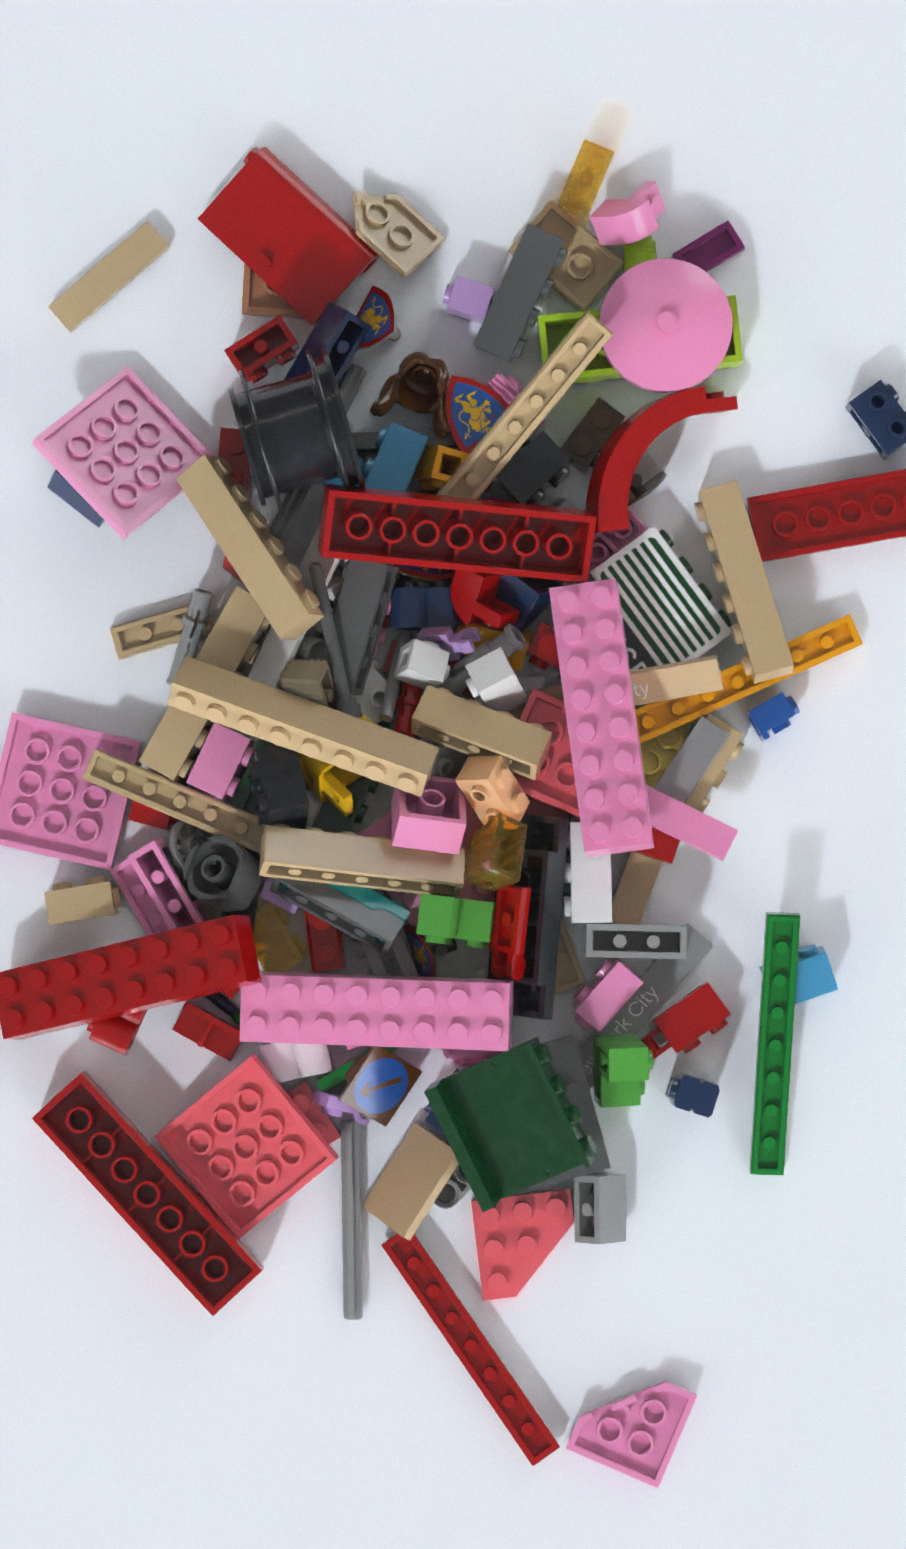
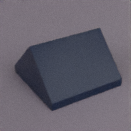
[495,575,563,633]

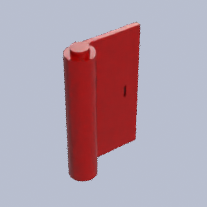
[197,147,380,326]

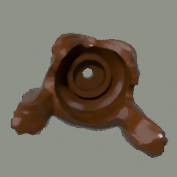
[369,352,449,437]

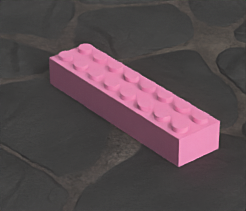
[549,578,654,857]
[240,971,513,1051]

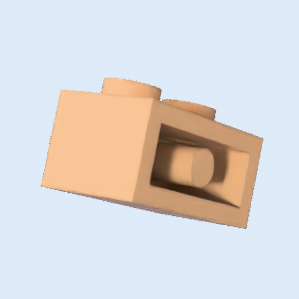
[455,755,530,827]

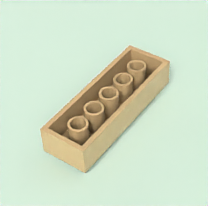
[139,586,271,783]

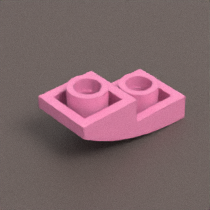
[590,508,648,570]

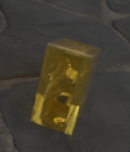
[464,813,528,891]

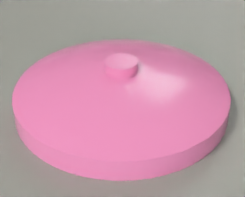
[599,258,733,393]

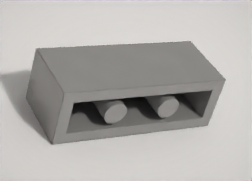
[584,923,687,959]

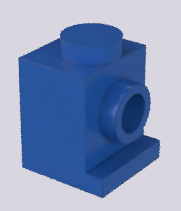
[745,692,800,742]

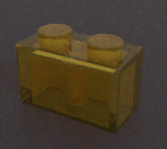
[558,139,615,220]
[253,903,308,972]

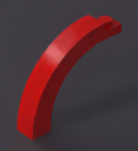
[585,386,738,533]

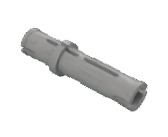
[166,588,214,685]

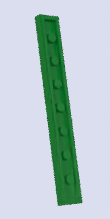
[749,912,800,1176]

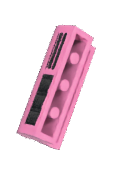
[109,837,211,936]

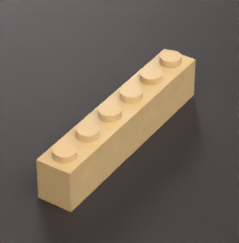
[176,454,324,640]
[694,480,794,684]
[259,824,465,898]

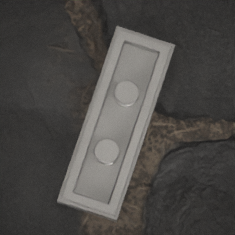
[654,716,730,804]

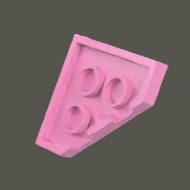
[565,1381,697,1488]

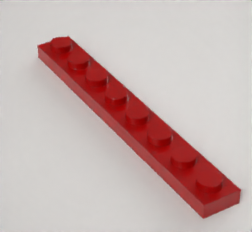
[381,1233,560,1466]

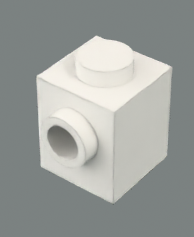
[393,639,450,690]

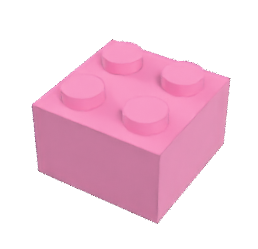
[186,723,255,802]
[391,776,467,854]

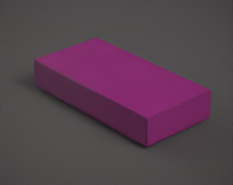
[672,220,745,273]

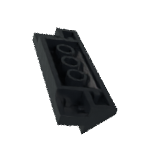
[487,814,569,1020]

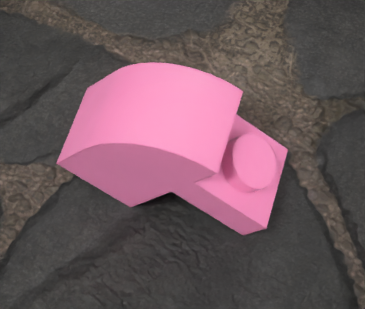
[590,181,666,245]

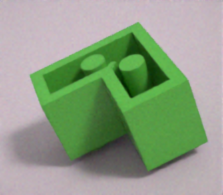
[416,894,496,949]
[593,1033,653,1108]

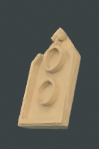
[353,191,446,279]

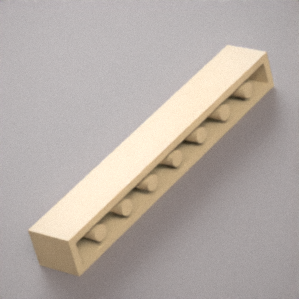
[168,656,439,797]

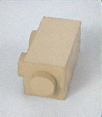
[44,876,123,925]

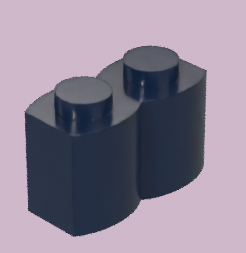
[391,581,458,630]

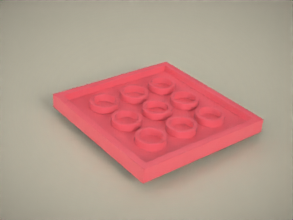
[154,1054,339,1240]

